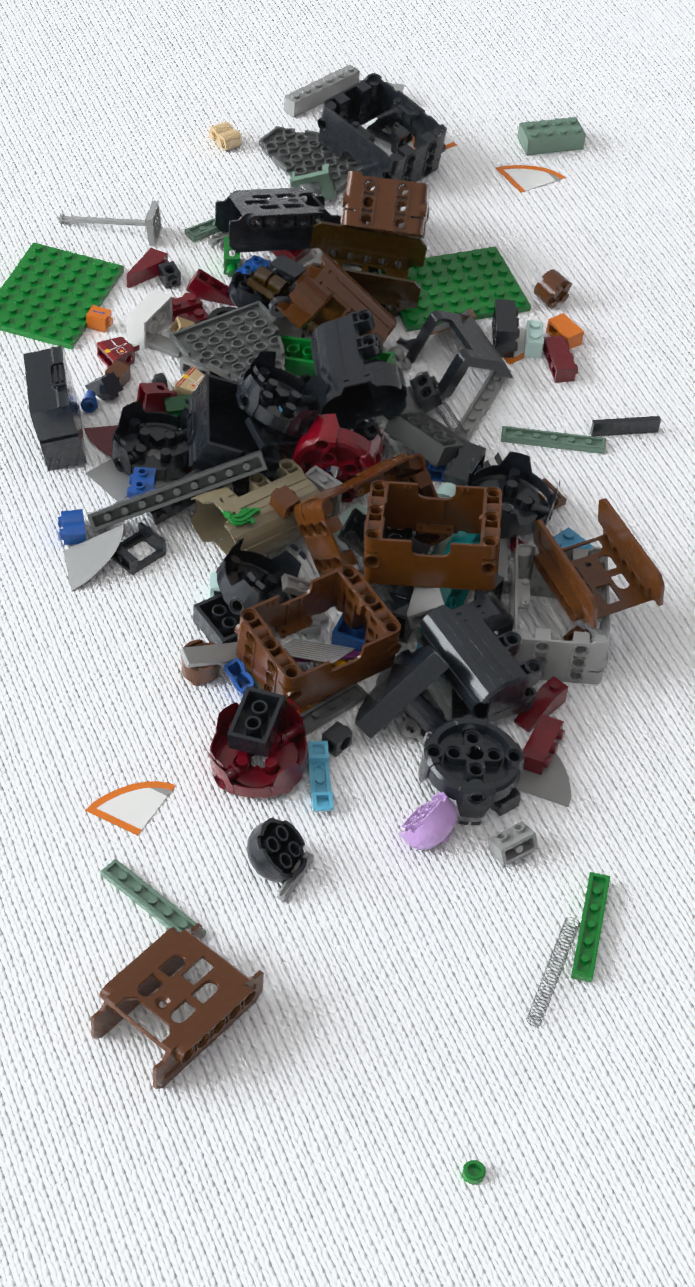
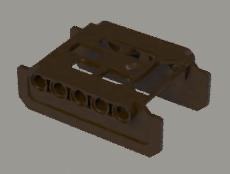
[304,221,427,316]

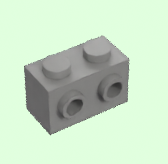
[488,821,538,866]

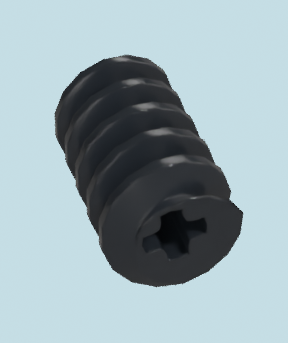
[269,296,291,318]

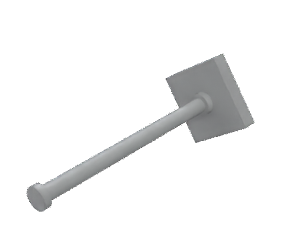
[59,200,162,246]

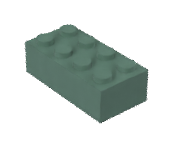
[517,117,586,156]

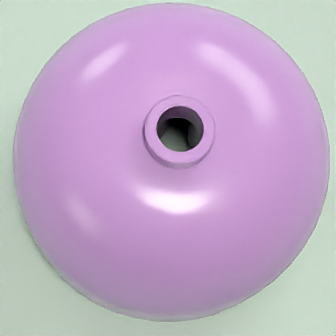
[398,792,458,850]

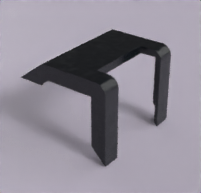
[406,310,514,399]

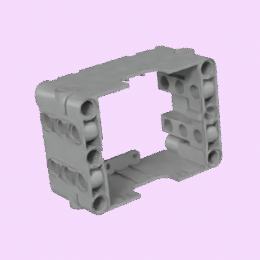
[509,544,611,684]

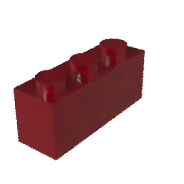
[543,336,578,383]
[522,714,565,775]

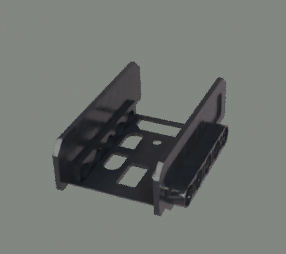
[215,187,341,253]

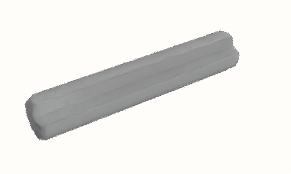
[277,851,314,902]

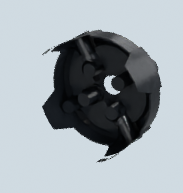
[236,351,333,438]
[112,399,192,481]
[465,451,560,539]
[216,538,307,616]
[418,714,524,825]

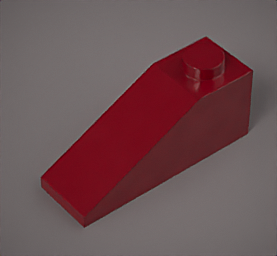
[126,248,169,288]
[186,268,235,306]
[514,676,569,733]

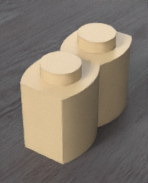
[209,121,242,151]

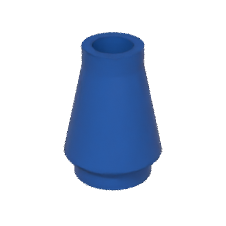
[80,390,98,413]

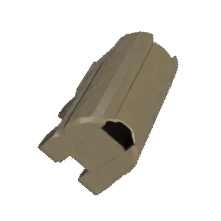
[190,459,320,556]

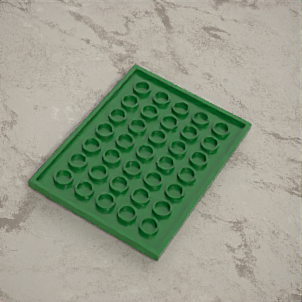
[0,242,124,350]
[375,246,531,332]

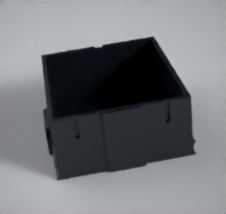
[23,345,87,471]
[186,374,281,477]

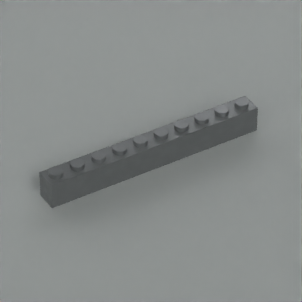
[87,450,267,532]

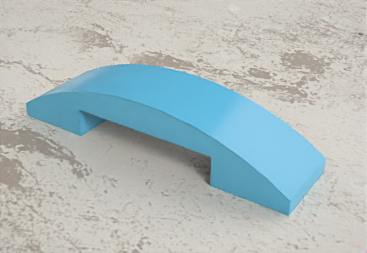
[307,741,334,812]

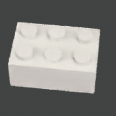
[126,289,172,349]

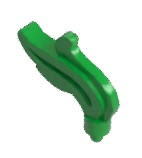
[222,507,260,526]

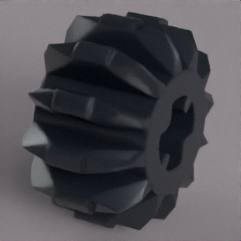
[353,419,384,440]

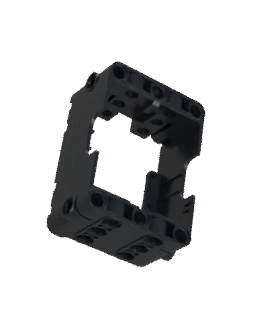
[317,73,447,187]

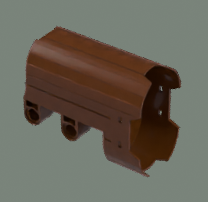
[276,252,397,345]

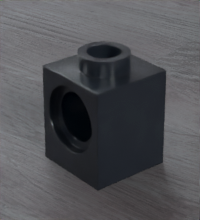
[158,261,181,289]
[321,721,353,757]

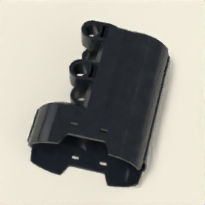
[311,309,407,430]
[417,590,543,723]

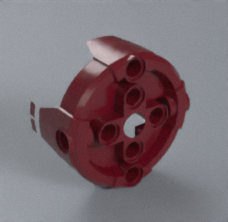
[291,414,386,502]
[209,698,308,798]

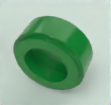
[462,1160,486,1185]

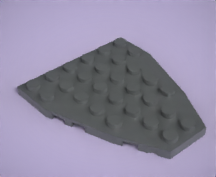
[259,126,363,195]
[169,301,286,382]

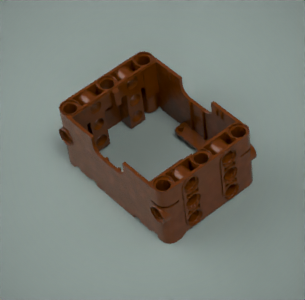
[342,171,431,238]
[293,453,448,577]
[363,480,502,591]
[234,565,401,711]

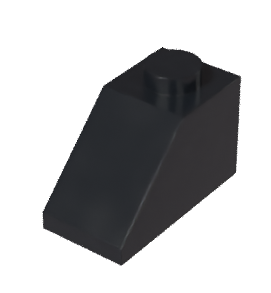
[85,371,124,401]

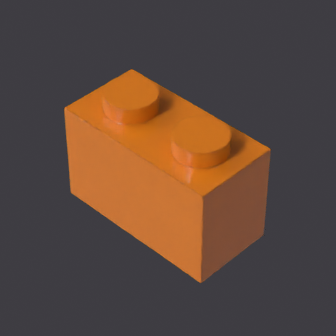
[546,313,584,350]

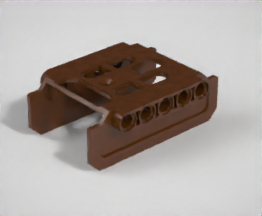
[533,498,665,629]
[91,923,264,1089]

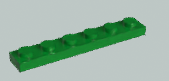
[571,872,611,982]

